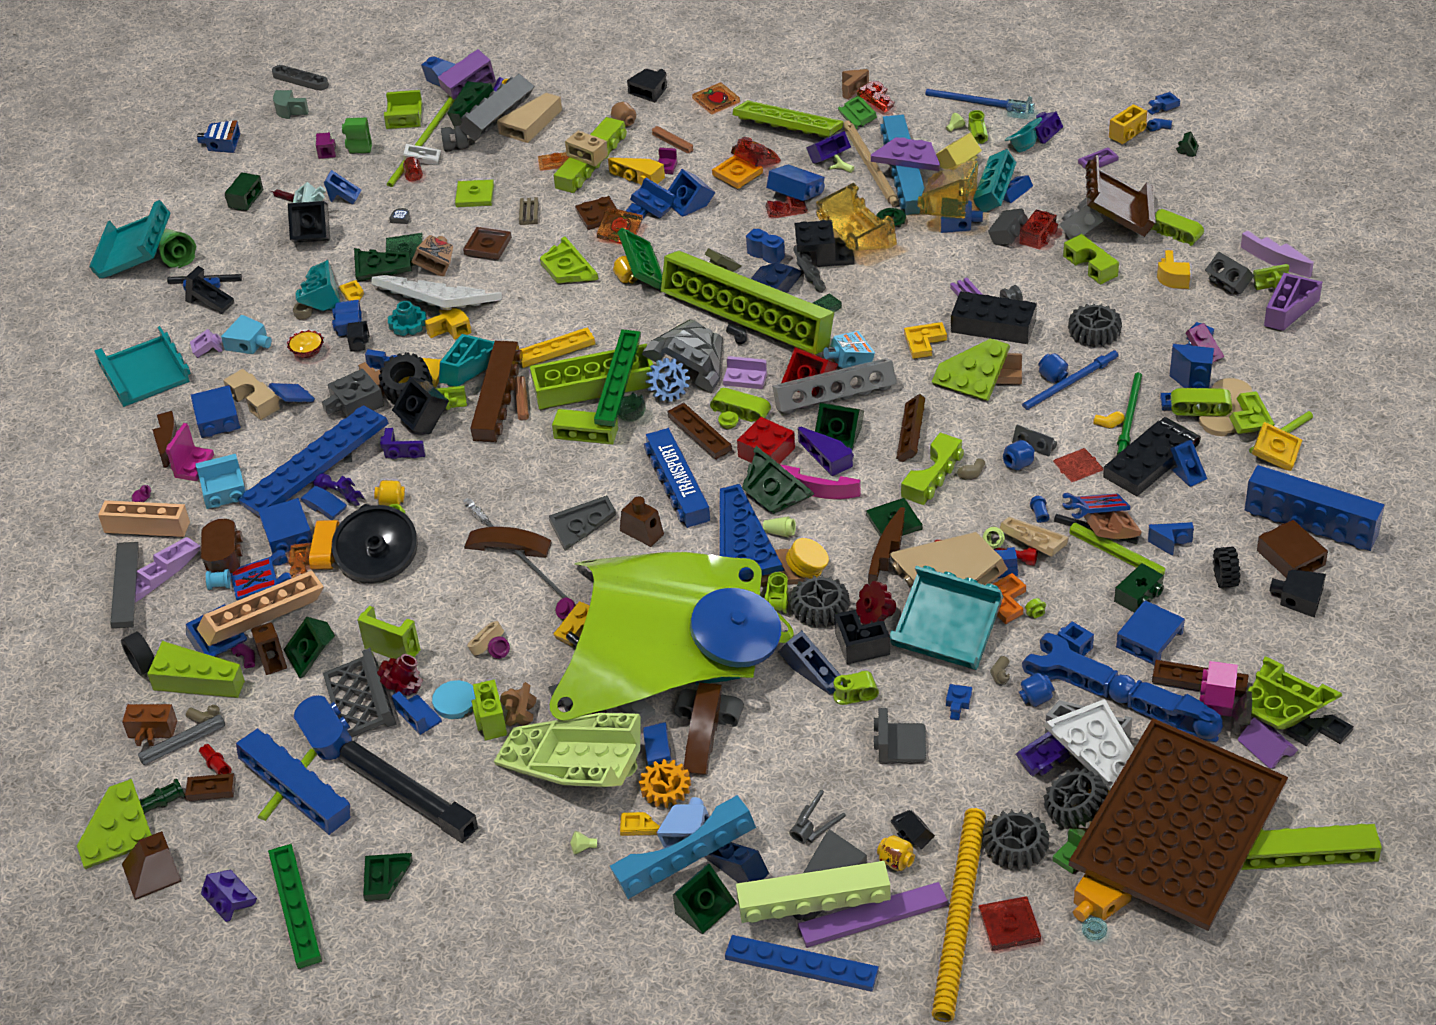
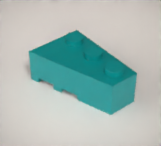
[439,334,495,386]

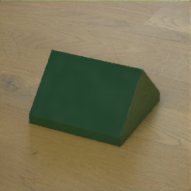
[673,864,737,934]

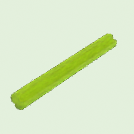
[1069,523,1165,575]

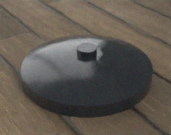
[332,505,418,583]

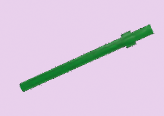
[1117,372,1142,455]

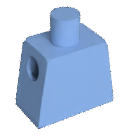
[657,797,710,848]

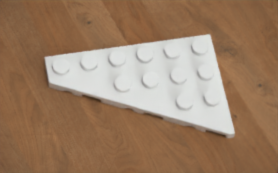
[372,275,502,310]

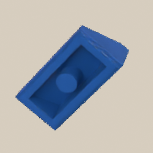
[1003,175,1033,203]

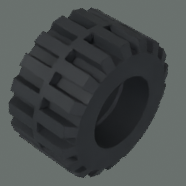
[379,352,433,405]

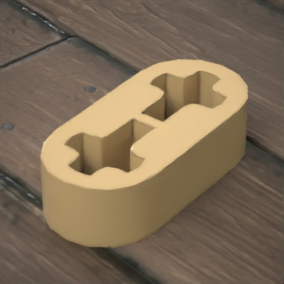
[467,621,504,656]

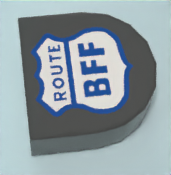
[389,208,410,224]

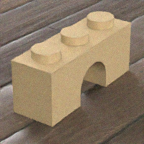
[223,368,280,420]

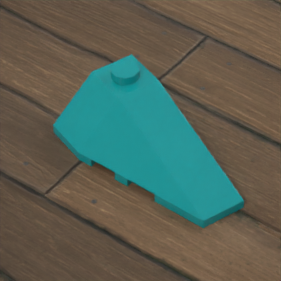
[295,260,340,311]

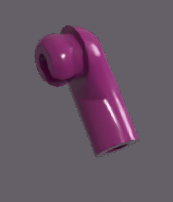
[131,485,152,502]
[231,642,255,669]

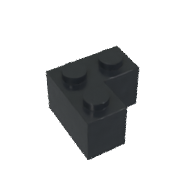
[834,609,890,664]

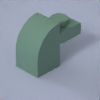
[273,90,309,119]

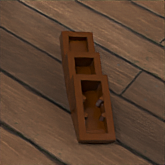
[868,507,905,584]
[684,682,723,775]

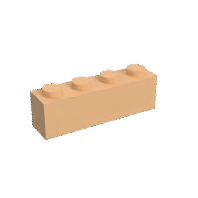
[98,500,190,537]

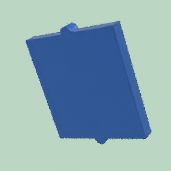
[268,383,315,402]

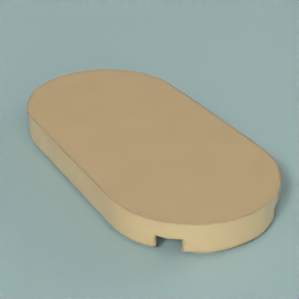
[1199,378,1253,436]

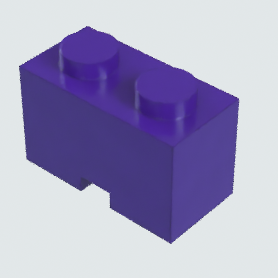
[806,131,851,163]

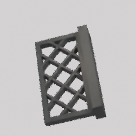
[323,648,397,737]

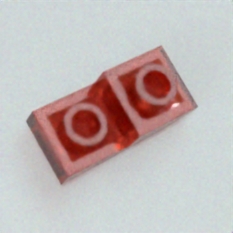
[765,197,807,218]

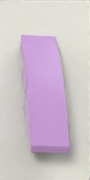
[1241,231,1314,278]
[135,537,201,603]

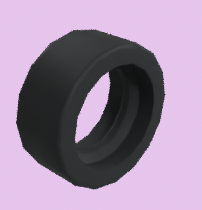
[121,631,155,676]

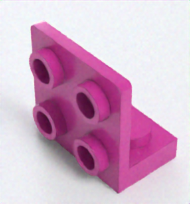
[166,423,214,482]

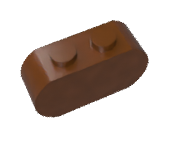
[201,519,243,574]

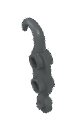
[793,245,826,292]

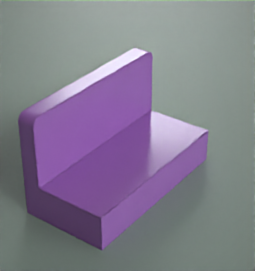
[1238,717,1298,768]

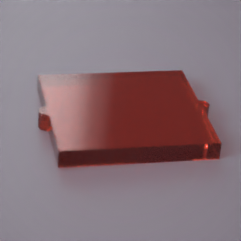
[1053,448,1103,482]

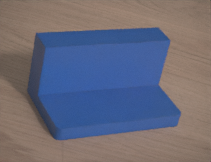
[392,691,442,735]

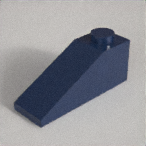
[778,630,843,695]

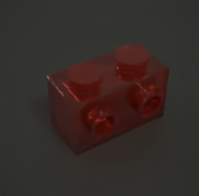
[1020,209,1058,250]

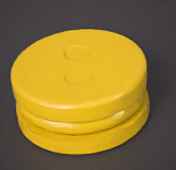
[786,538,829,579]

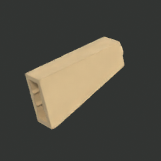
[497,93,562,143]

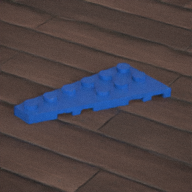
[720,484,785,580]

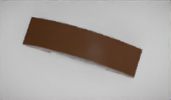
[464,527,552,558]

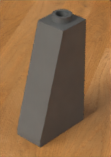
[793,829,867,921]

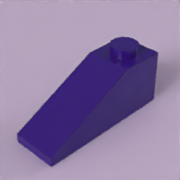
[798,427,854,476]

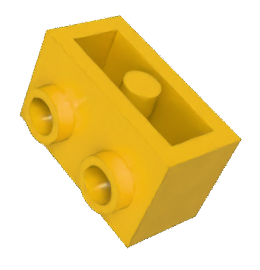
[1109,104,1147,144]

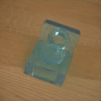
[1007,96,1035,119]

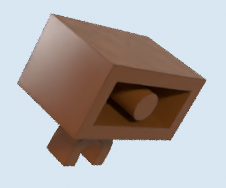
[122,704,178,746]

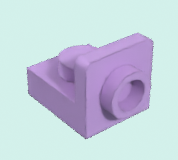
[190,329,223,358]

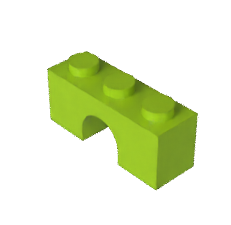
[1063,234,1119,285]

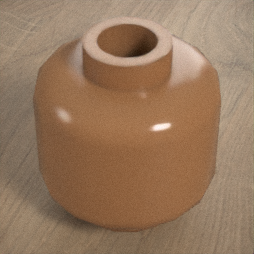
[611,101,637,127]

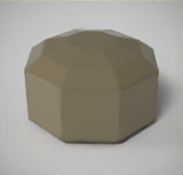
[293,303,313,319]

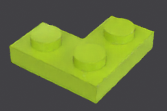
[1229,391,1275,434]

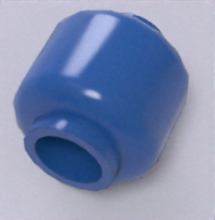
[1038,353,1068,383]
[1003,440,1035,470]
[1019,673,1055,707]

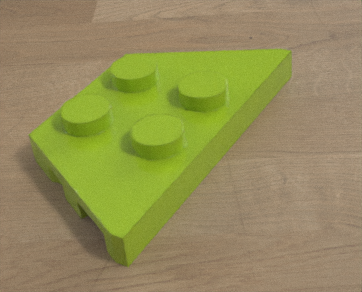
[540,236,598,283]

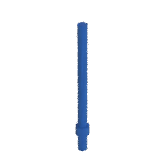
[925,89,1029,111]
[1022,350,1119,410]

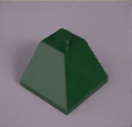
[283,616,335,678]

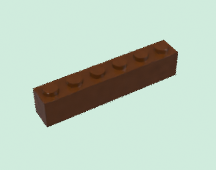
[470,340,523,442]

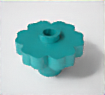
[388,301,427,336]

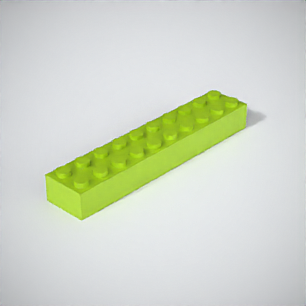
[661,250,834,355]

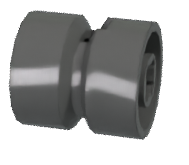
[441,125,469,151]

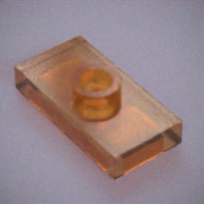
[538,152,569,171]

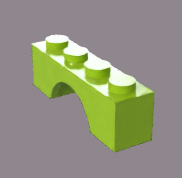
[901,432,964,505]

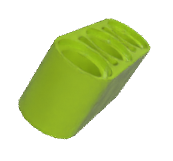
[1151,209,1204,246]
[710,387,771,422]
[1170,388,1233,416]

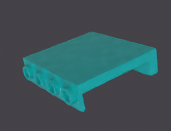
[89,200,171,279]
[94,326,191,407]
[890,566,1003,670]

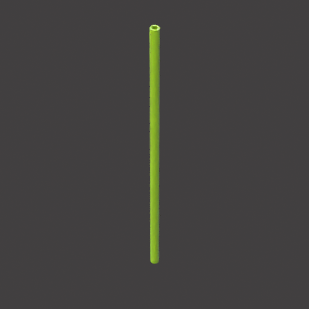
[387,97,456,187]

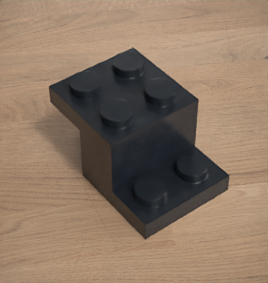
[794,220,855,267]

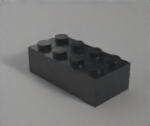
[951,291,1037,345]

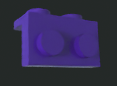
[1027,111,1063,144]
[1015,731,1071,777]
[201,869,257,922]

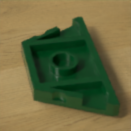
[742,446,814,514]

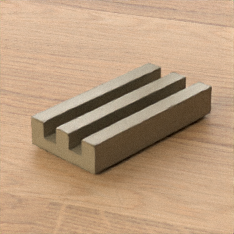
[519,197,539,225]

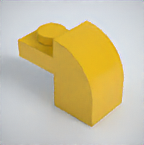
[1157,250,1190,289]
[425,308,472,340]

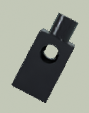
[627,68,667,103]
[1269,570,1326,618]

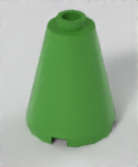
[158,228,197,268]

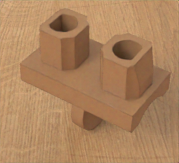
[500,682,537,727]

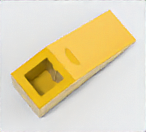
[608,157,665,186]

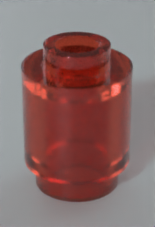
[403,157,423,181]

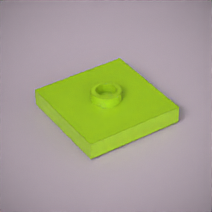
[455,179,494,207]

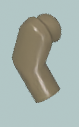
[957,458,986,479]
[990,656,1010,685]
[186,705,220,723]

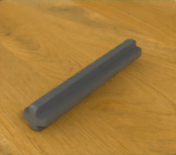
[138,714,225,765]

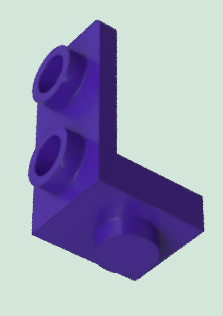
[380,428,426,459]

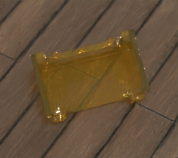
[917,160,978,219]
[816,183,897,251]

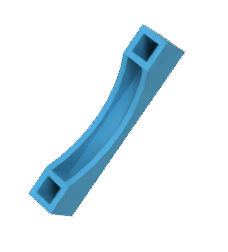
[610,795,756,899]

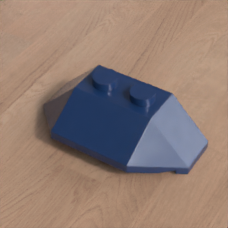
[751,262,803,293]

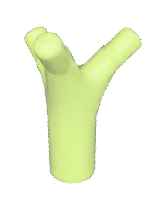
[829,154,854,173]

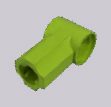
[968,110,988,144]

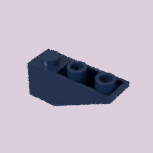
[704,842,770,883]

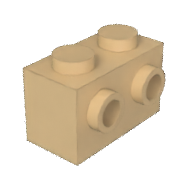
[565,130,608,167]

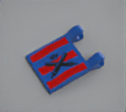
[1062,493,1130,519]
[231,550,291,600]

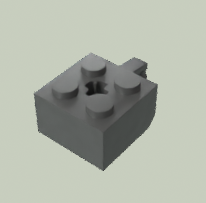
[322,368,384,417]

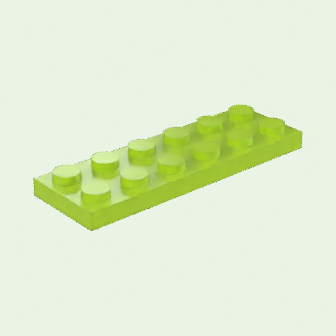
[732,100,844,138]

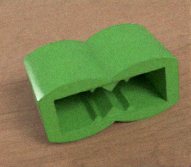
[342,117,372,154]

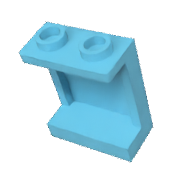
[196,454,246,509]

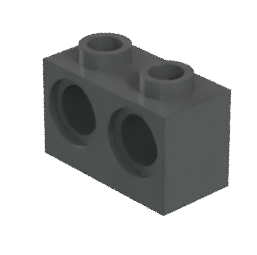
[1205,251,1254,294]

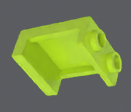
[384,90,423,129]
[357,606,421,659]

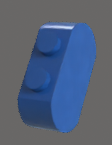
[294,695,352,760]

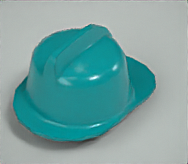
[1005,117,1042,153]

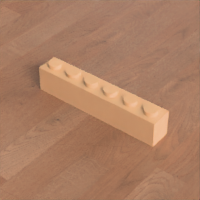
[197,570,324,646]

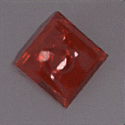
[731,137,781,167]

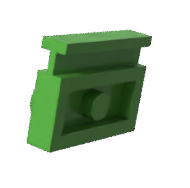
[838,95,877,129]

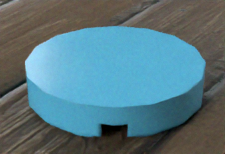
[432,680,475,719]

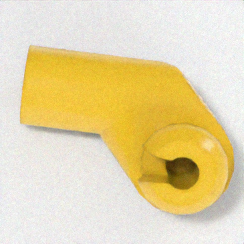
[1093,411,1125,428]

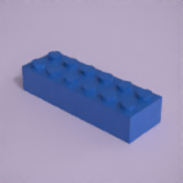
[1244,465,1385,551]

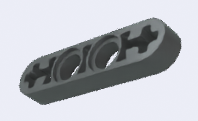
[272,65,329,91]

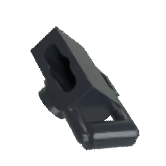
[891,810,935,850]

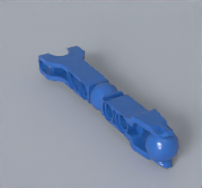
[1022,633,1223,742]

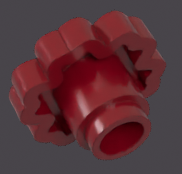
[856,581,896,624]
[377,654,423,696]

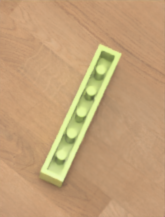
[736,861,891,923]

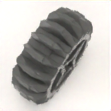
[1068,303,1122,348]
[790,574,850,628]
[1043,767,1109,829]
[983,809,1049,871]

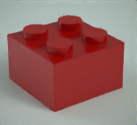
[737,417,795,464]

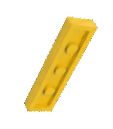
[519,327,595,368]

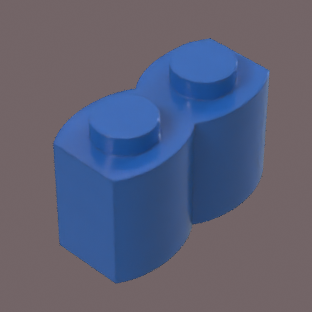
[746,229,785,264]
[332,299,362,336]

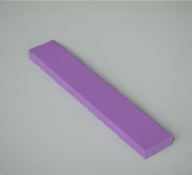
[798,882,948,948]

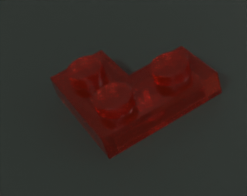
[857,80,895,112]

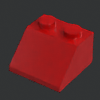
[781,347,838,396]

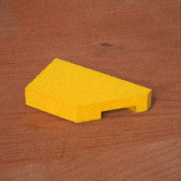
[339,280,364,301]
[620,812,661,836]

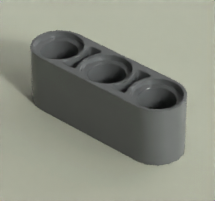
[674,689,744,727]

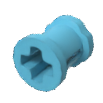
[206,569,231,590]

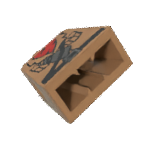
[411,235,453,276]

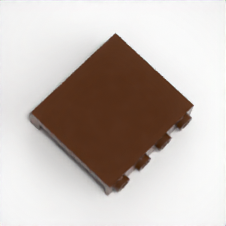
[1085,155,1156,237]

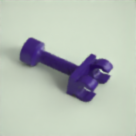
[314,473,365,506]

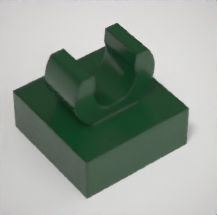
[1176,131,1199,157]

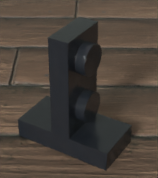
[185,266,234,314]

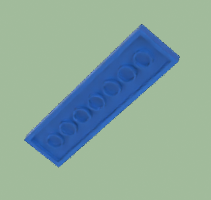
[237,405,389,517]

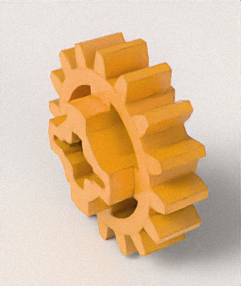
[639,759,691,808]

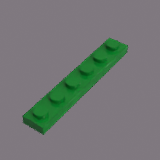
[594,329,641,427]
[268,843,322,969]

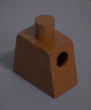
[620,496,664,547]
[251,622,287,675]

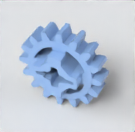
[646,358,690,402]

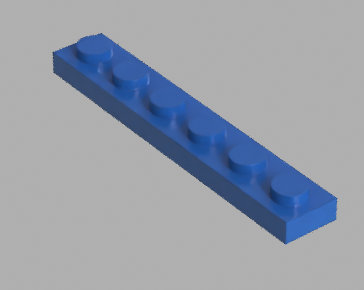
[725,935,879,992]

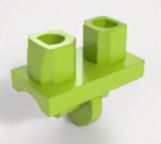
[1253,264,1289,290]
[436,386,467,410]

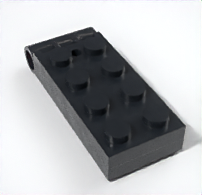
[1103,417,1201,497]

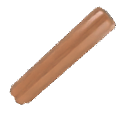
[652,126,694,153]
[514,376,529,420]

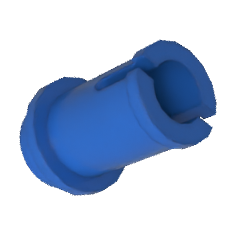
[1030,496,1050,523]

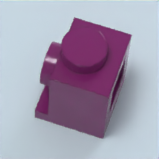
[316,132,336,159]

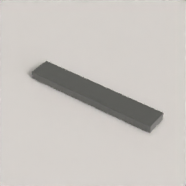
[110,542,139,629]

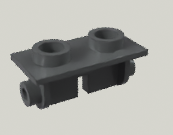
[1012,424,1057,456]

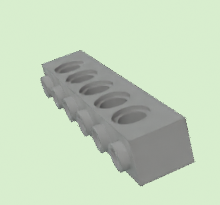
[772,358,897,414]

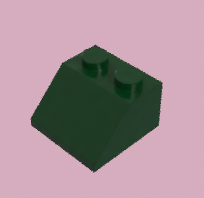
[815,403,864,450]

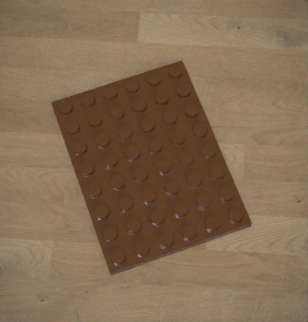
[1068,718,1288,931]

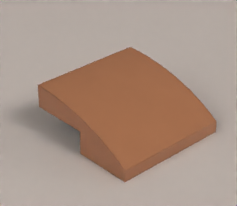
[1083,511,1142,539]

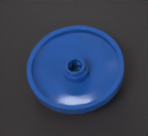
[690,588,781,667]

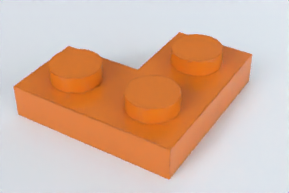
[993,573,1026,624]

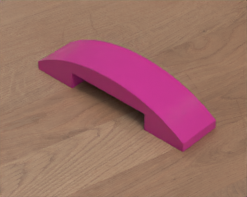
[780,464,861,499]

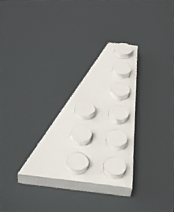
[1043,699,1134,790]

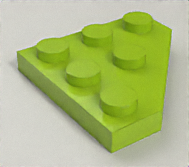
[932,338,1010,401]
[77,779,152,869]

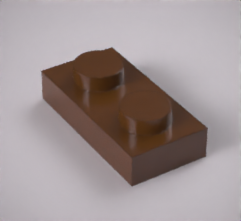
[185,773,236,801]

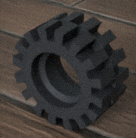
[1213,546,1241,588]

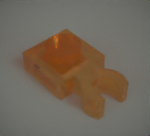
[288,543,311,578]

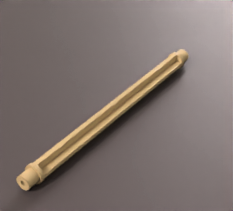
[843,121,899,207]

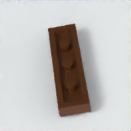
[896,394,925,462]
[667,402,732,460]
[1152,660,1249,698]

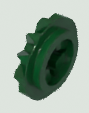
[876,208,906,229]

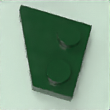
[363,853,413,901]

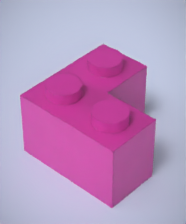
[1200,661,1238,717]

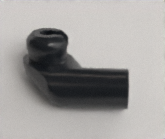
[726,324,747,344]

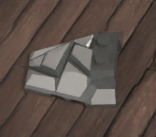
[642,319,723,393]

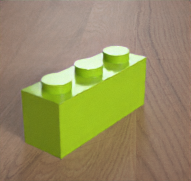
[552,409,619,445]

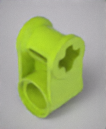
[765,572,788,614]
[833,671,879,705]

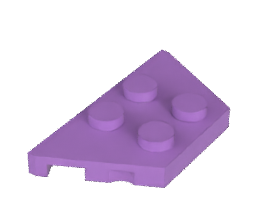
[871,137,940,171]

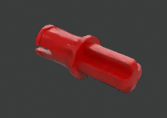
[199,744,232,775]

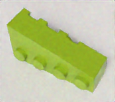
[147,641,245,698]

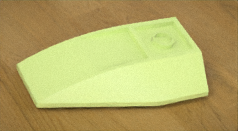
[494,713,641,787]

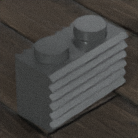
[988,208,1028,245]

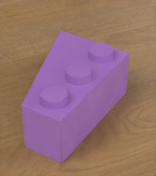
[438,49,496,100]
[1264,273,1323,331]

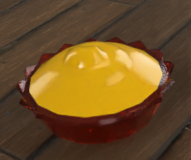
[287,330,324,358]

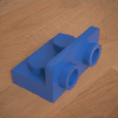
[630,178,675,218]

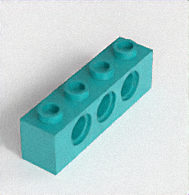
[973,149,1017,212]

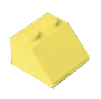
[936,132,982,172]

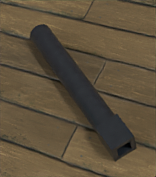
[340,741,478,843]

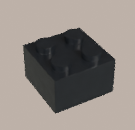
[287,201,330,243]
[392,376,449,434]

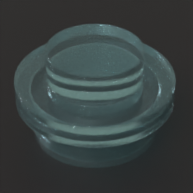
[1082,917,1107,941]

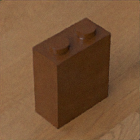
[1257,520,1328,578]

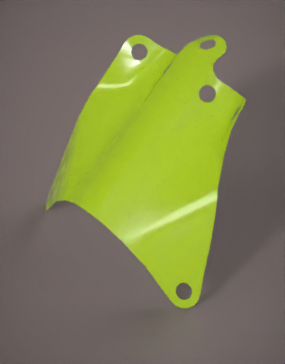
[549,552,794,721]

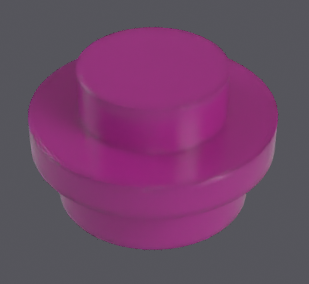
[555,597,576,619]
[488,636,510,659]

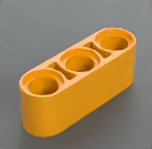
[309,520,340,570]

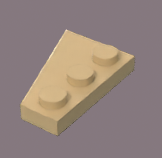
[1000,517,1069,557]

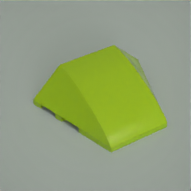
[1240,656,1342,730]

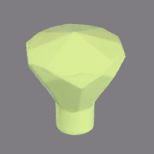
[946,113,965,132]
[570,831,597,854]

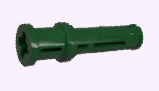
[140,778,185,814]

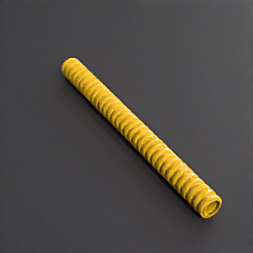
[931,808,986,1022]

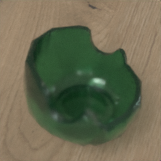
[618,392,646,422]

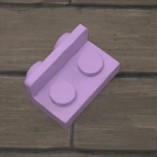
[723,356,767,389]

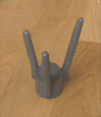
[789,790,846,844]

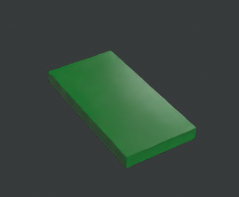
[617,228,663,290]

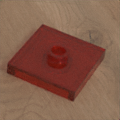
[978,896,1041,951]

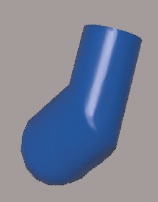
[1146,118,1172,131]

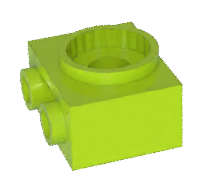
[471,679,507,741]

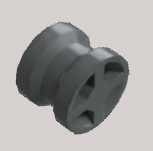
[1000,285,1023,301]

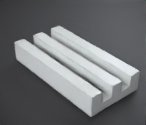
[403,144,441,165]

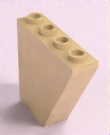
[890,532,1008,588]

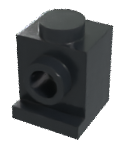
[347,321,370,351]

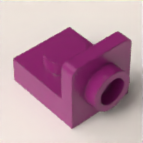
[658,147,678,175]

